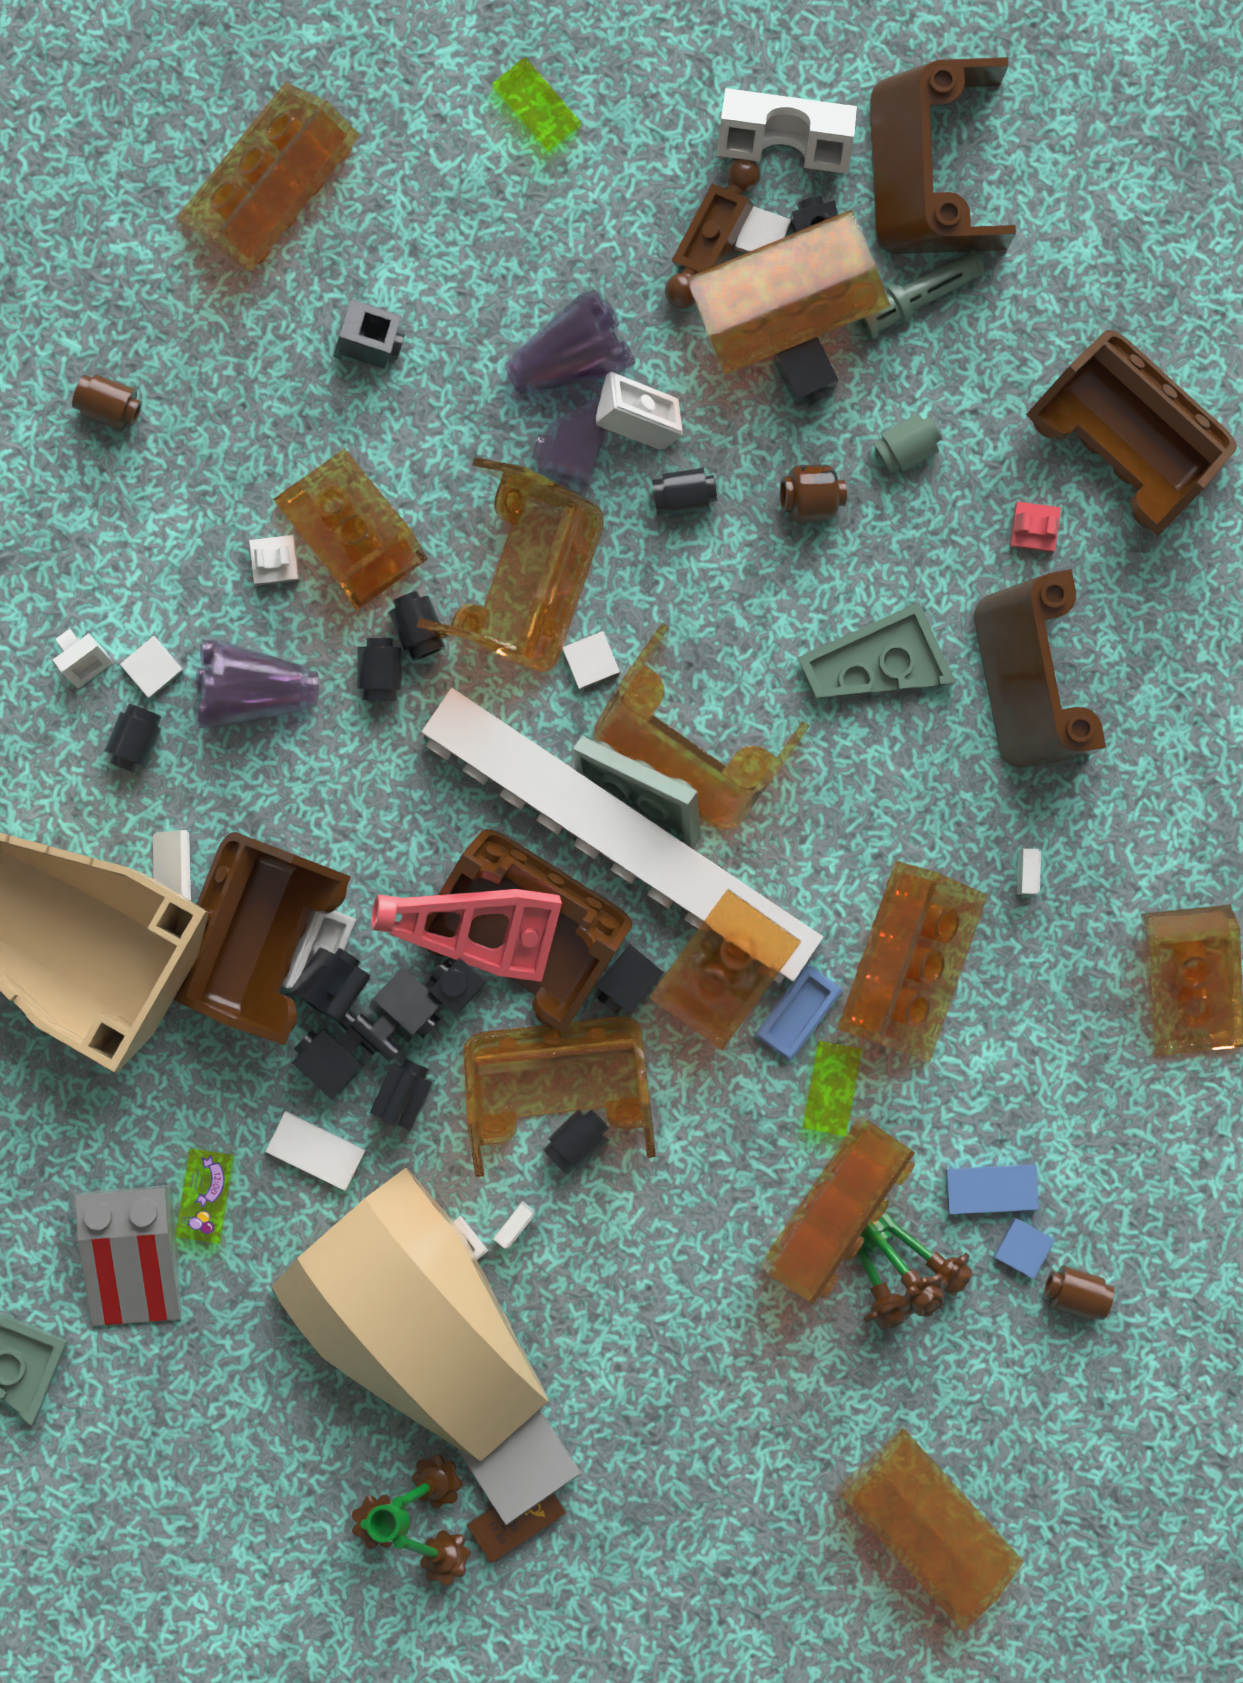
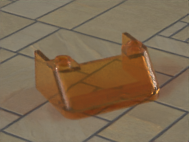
[417,457,604,672]
[594,623,810,831]
[464,1016,656,1177]

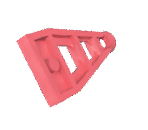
[371,889,562,982]

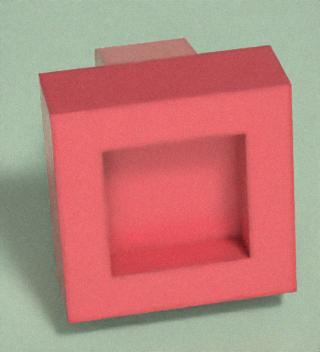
[1010,501,1061,553]

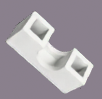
[716,88,857,174]

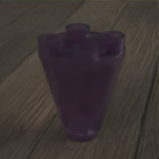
[505,289,635,394]
[196,639,319,729]

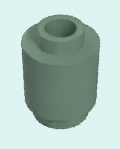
[873,413,943,474]

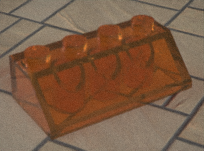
[176,82,361,272]
[686,209,890,375]
[837,860,988,1062]
[760,1115,915,1304]
[837,1427,1024,1631]

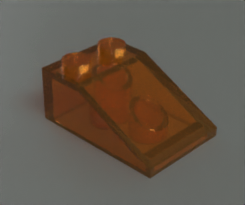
[273,448,428,611]
[649,888,801,1050]
[1141,904,1243,1056]

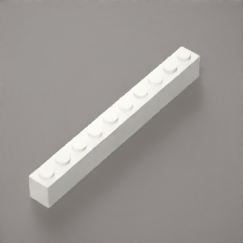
[422,687,823,984]

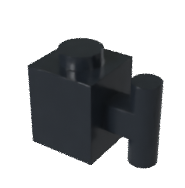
[290,947,370,1023]
[350,967,442,1062]
[292,1010,378,1099]
[370,1058,435,1131]

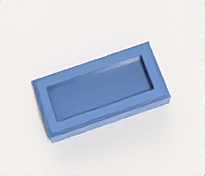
[755,964,843,1062]
[946,1164,1039,1214]

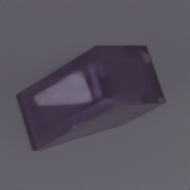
[532,396,606,488]

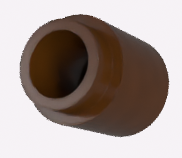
[72,374,142,431]
[1044,1265,1114,1321]

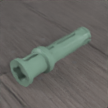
[853,250,985,341]

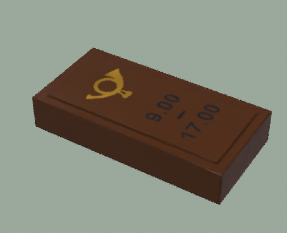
[466,1493,566,1563]

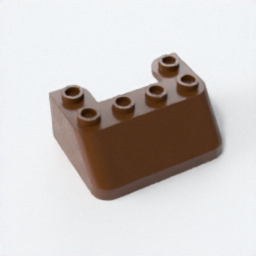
[1026,330,1237,536]
[173,832,351,1045]

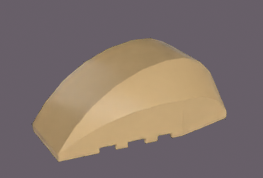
[0,833,208,1073]
[271,1168,549,1462]

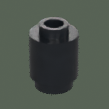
[652,467,718,518]
[388,591,445,661]
[357,638,402,701]
[104,703,162,773]
[543,1108,610,1175]

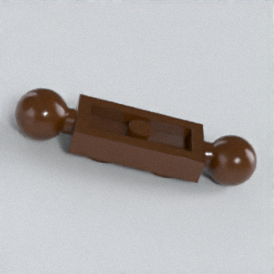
[665,158,761,309]

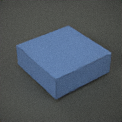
[993,1217,1055,1279]

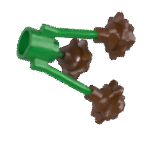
[846,1206,973,1330]
[352,1454,471,1586]

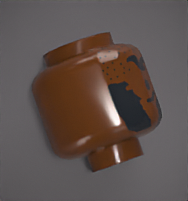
[780,464,847,523]

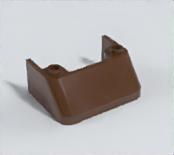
[870,57,1016,254]

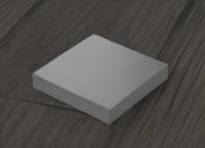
[457,1409,582,1525]

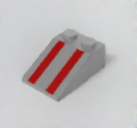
[75,1185,182,1326]

